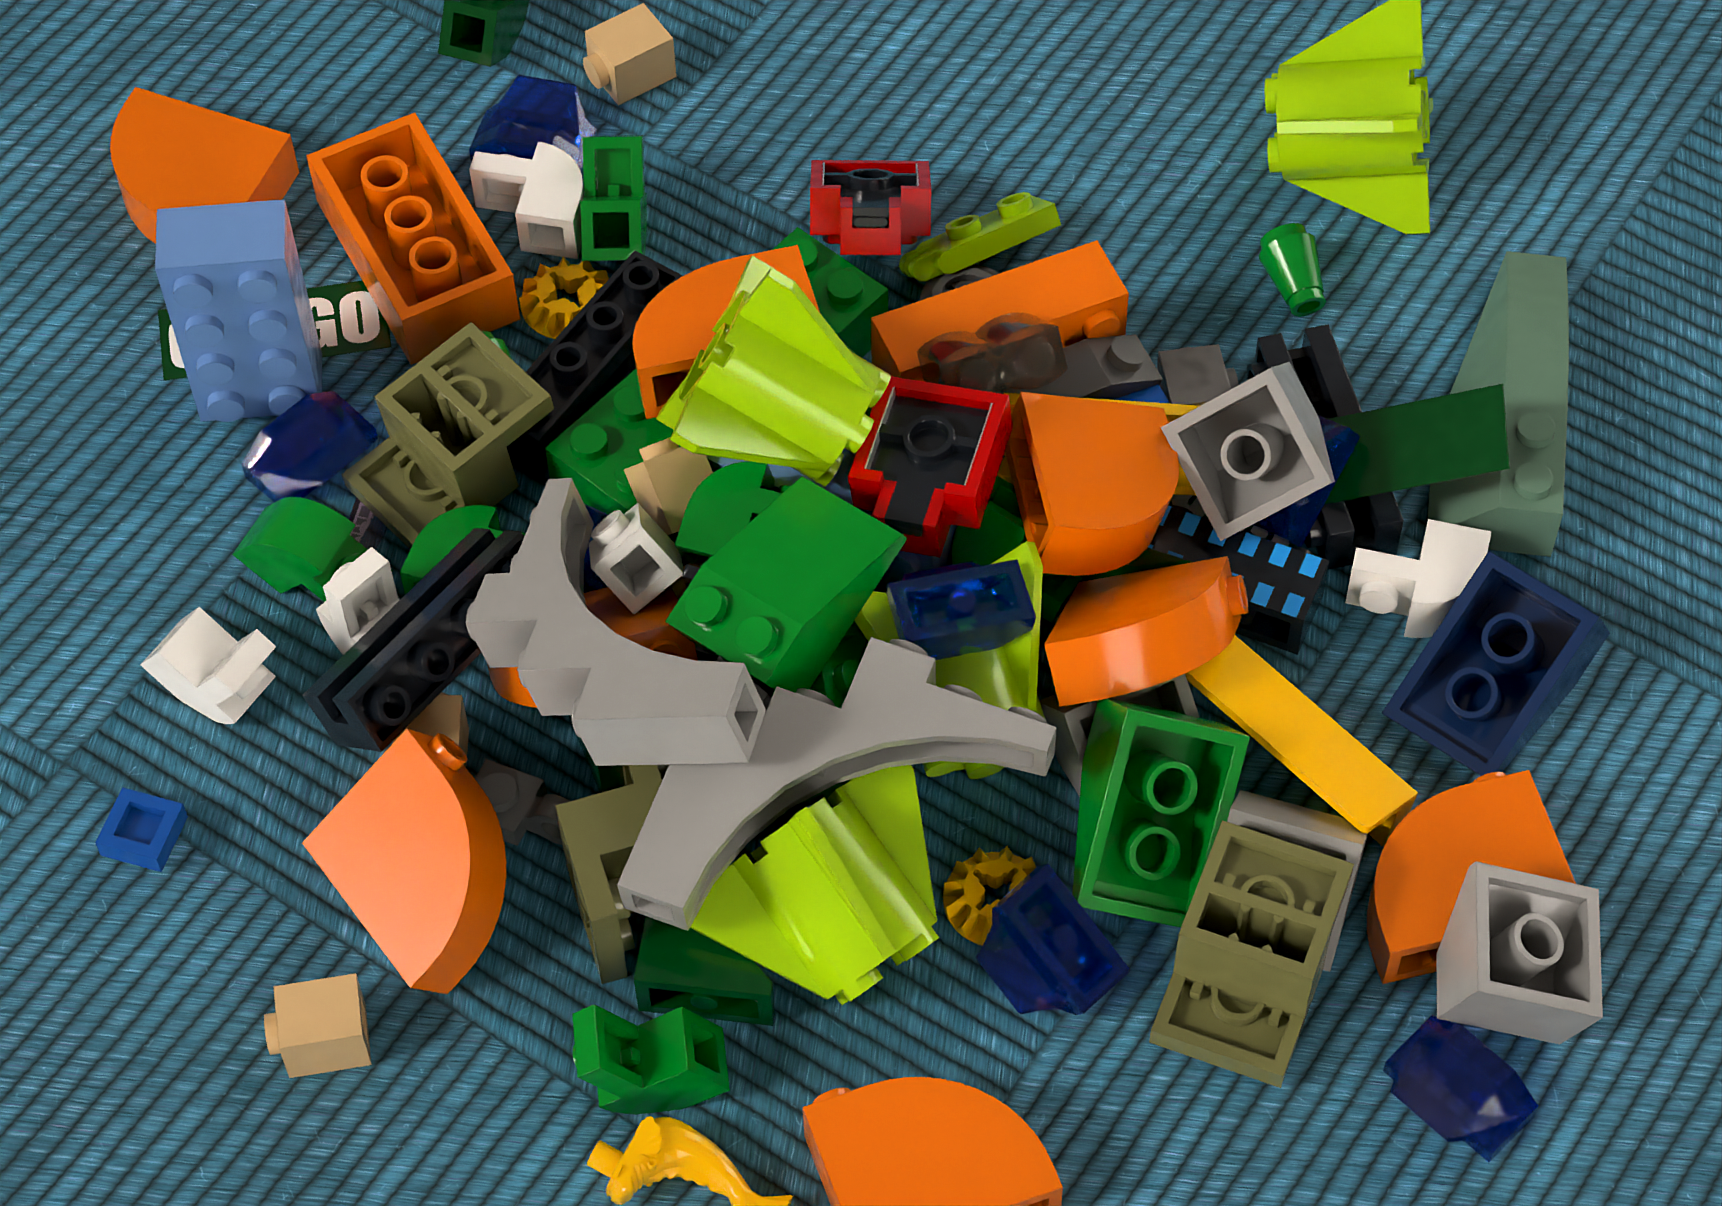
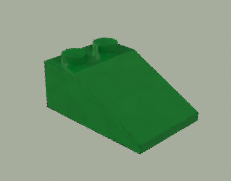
[665,476,907,693]
[1072,698,1250,928]

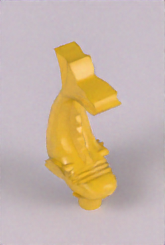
[587,1116,793,1206]

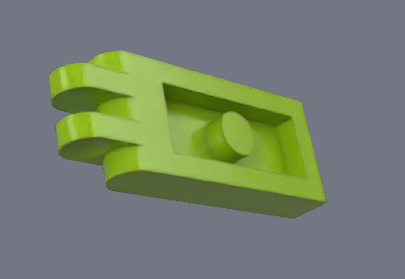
[899,192,1061,281]

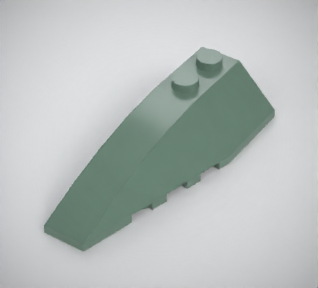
[1426,251,1569,557]

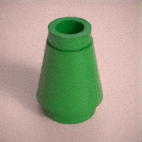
[1259,223,1326,317]

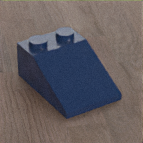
[1382,551,1610,776]

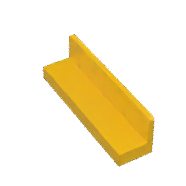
[1185,635,1418,846]

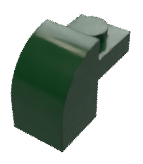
[438,0,529,67]

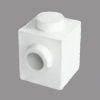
[589,503,684,615]

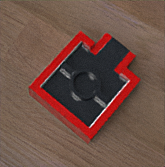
[810,160,931,255]
[848,376,1013,558]

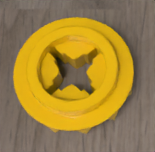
[519,256,609,339]
[943,846,1050,948]

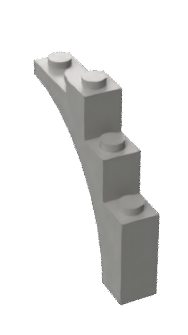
[465,478,766,766]
[617,637,1056,931]

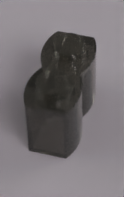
[917,312,1068,394]

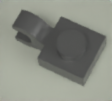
[475,759,570,846]

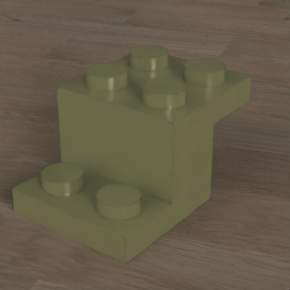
[341,322,554,549]
[555,764,669,984]
[1149,820,1354,1088]

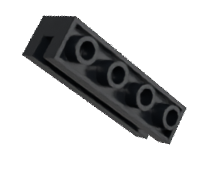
[507,250,683,484]
[1247,324,1404,570]
[302,528,524,752]

